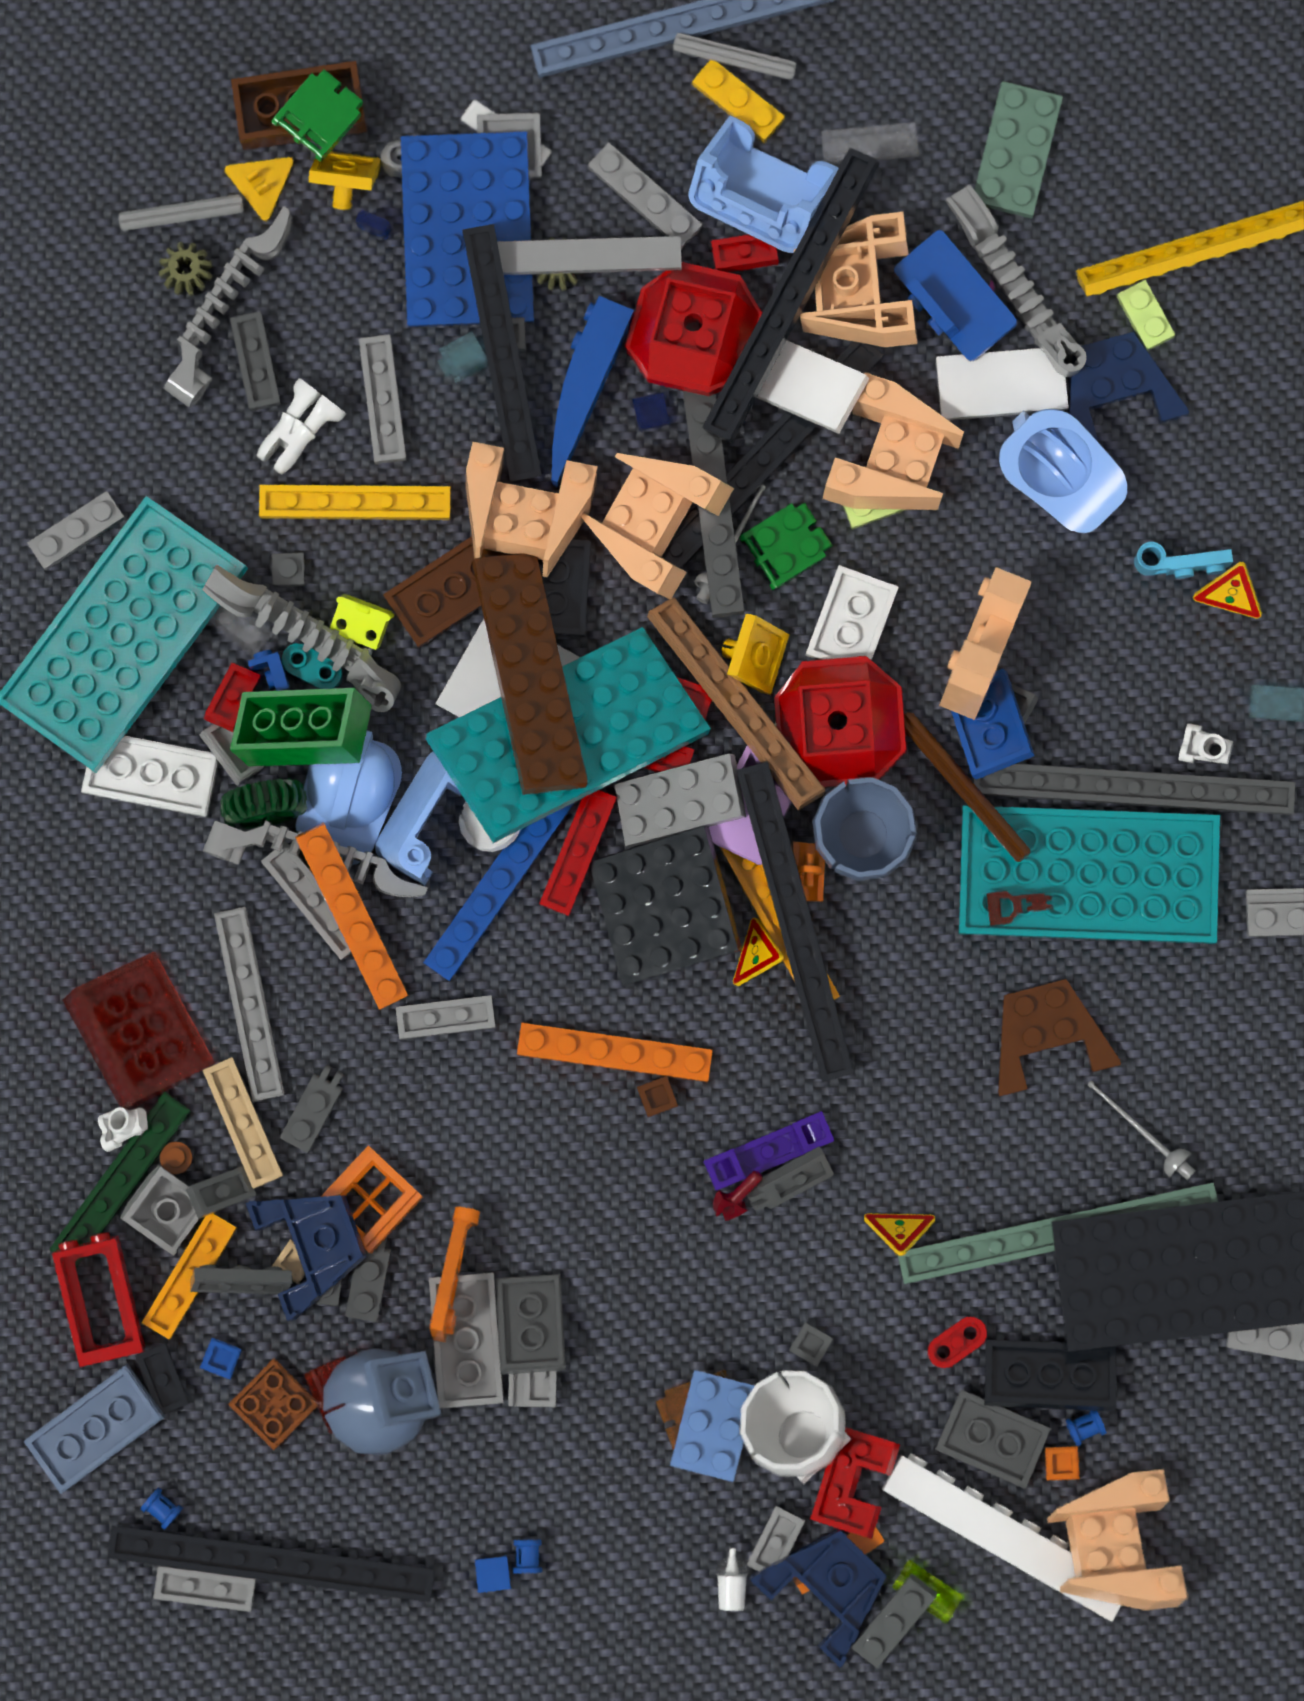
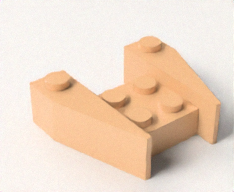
[794,212,917,347]
[822,372,964,510]
[466,442,598,577]
[581,453,734,600]
[939,567,1032,720]
[1047,1469,1187,1610]

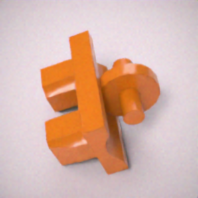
[793,842,825,902]

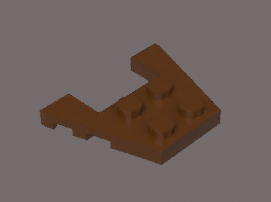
[998,979,1121,1097]

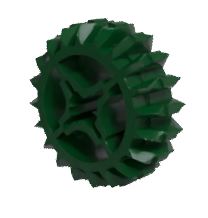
[220,779,307,829]

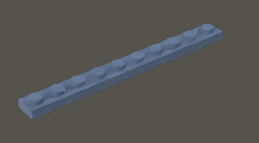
[530,0,836,78]

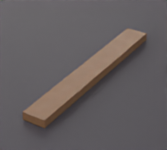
[647,597,826,810]

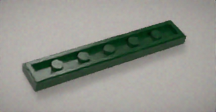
[50,1092,191,1268]

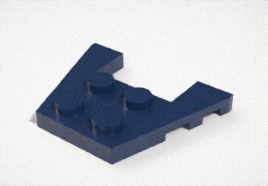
[1069,332,1189,440]
[246,1195,367,1321]
[749,1529,886,1668]

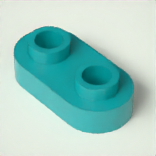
[282,643,343,689]

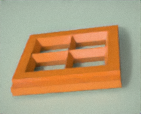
[321,1145,423,1254]

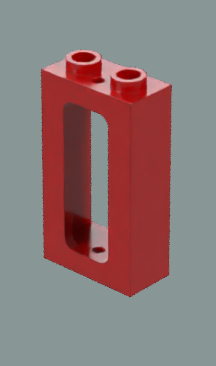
[52,1232,146,1367]

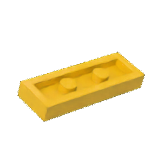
[692,60,785,143]

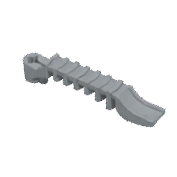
[945,184,1086,377]
[164,206,292,408]
[202,565,401,712]
[203,821,428,897]

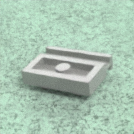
[1245,888,1304,937]
[508,1371,557,1407]

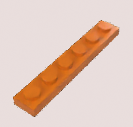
[295,823,408,1010]
[517,1023,713,1082]

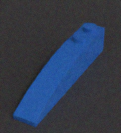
[551,296,634,488]

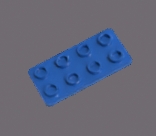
[894,230,1017,362]

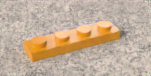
[142,1213,237,1340]

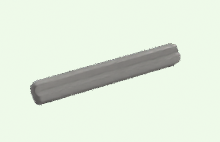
[673,33,796,80]
[119,194,244,231]

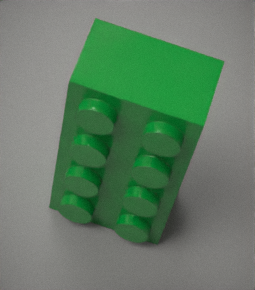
[230,688,372,766]

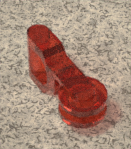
[987,891,1053,926]

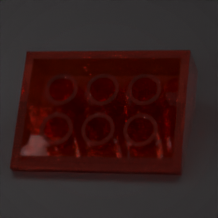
[62,951,215,1110]

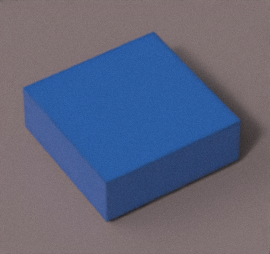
[200,1338,243,1380]
[475,1556,511,1593]

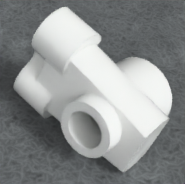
[1179,723,1233,764]
[98,1107,148,1152]

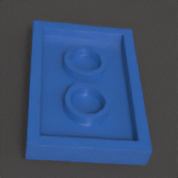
[951,668,1035,780]

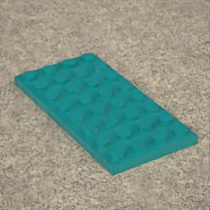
[0,496,248,773]
[425,627,711,843]
[958,805,1220,944]

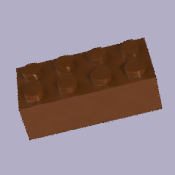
[231,61,368,150]

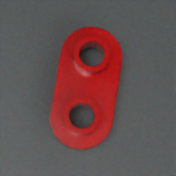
[927,1317,987,1368]

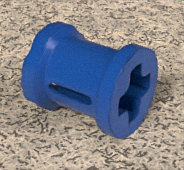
[1065,1411,1107,1447]
[140,1487,183,1530]
[513,1540,543,1573]

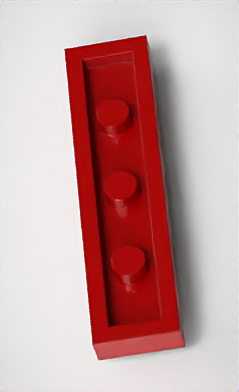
[539,790,617,917]

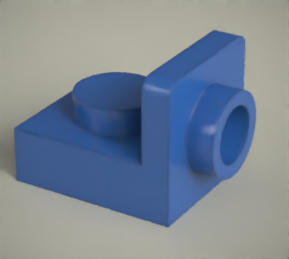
[247,650,291,691]

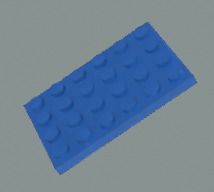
[401,132,534,327]

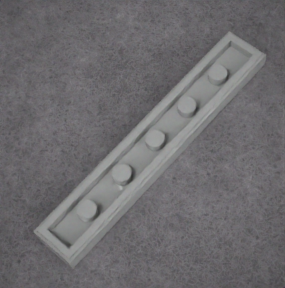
[497,236,682,275]
[214,907,285,1102]

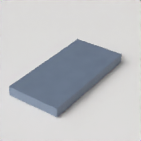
[23,1364,165,1494]

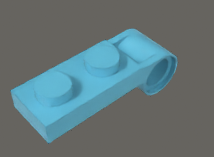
[1134,542,1233,579]

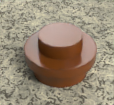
[160,1142,193,1174]

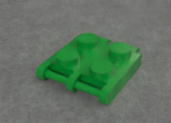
[272,69,364,162]
[739,503,832,591]

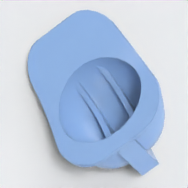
[999,409,1127,533]
[296,731,402,865]

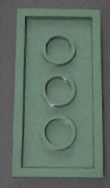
[975,81,1063,219]

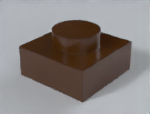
[637,1076,678,1118]

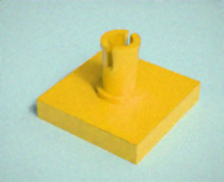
[308,152,381,210]
[722,614,790,695]

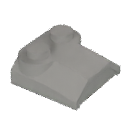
[120,1165,199,1256]

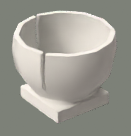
[740,1371,851,1484]

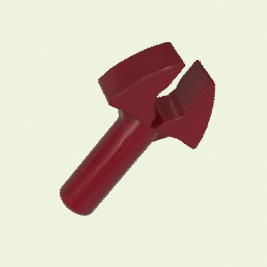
[713,1171,763,1221]

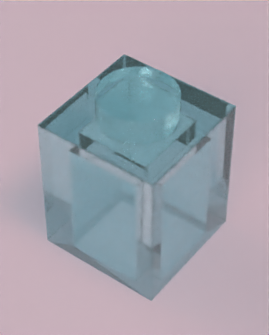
[437,332,488,383]

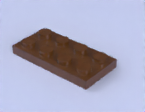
[383,536,509,649]

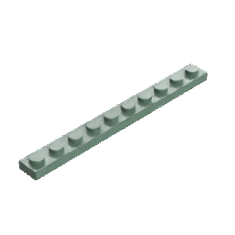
[897,1182,1218,1284]

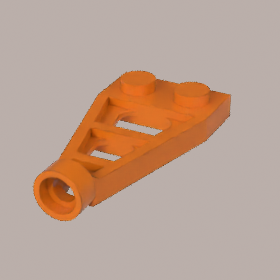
[430,1207,480,1343]

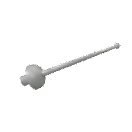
[694,484,766,604]
[1088,1081,1196,1180]

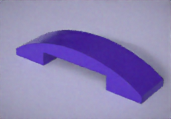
[703,1111,835,1191]

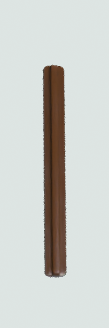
[904,712,1031,862]

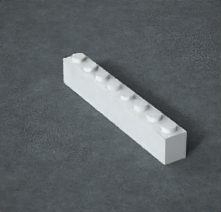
[882,1453,1121,1622]

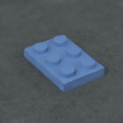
[670,1370,755,1482]

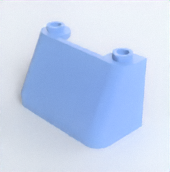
[689,116,839,253]
[375,751,462,886]

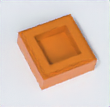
[1045,1446,1079,1481]

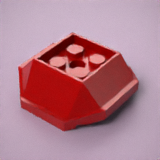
[625,262,762,397]
[774,656,907,789]

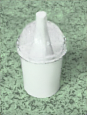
[716,1548,749,1611]

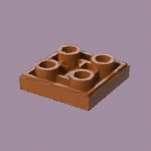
[228,1358,320,1450]

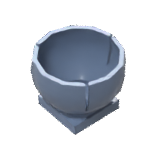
[812,777,917,881]
[324,1349,441,1455]

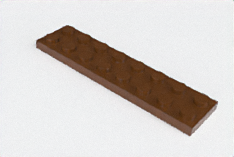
[472,554,588,795]

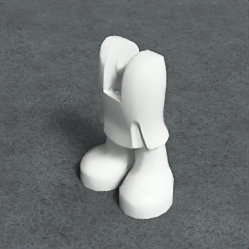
[257,378,346,475]

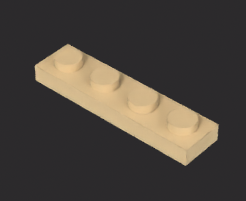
[203,1057,284,1189]

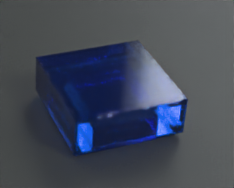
[356,210,391,240]
[632,393,670,432]

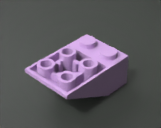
[709,745,792,866]

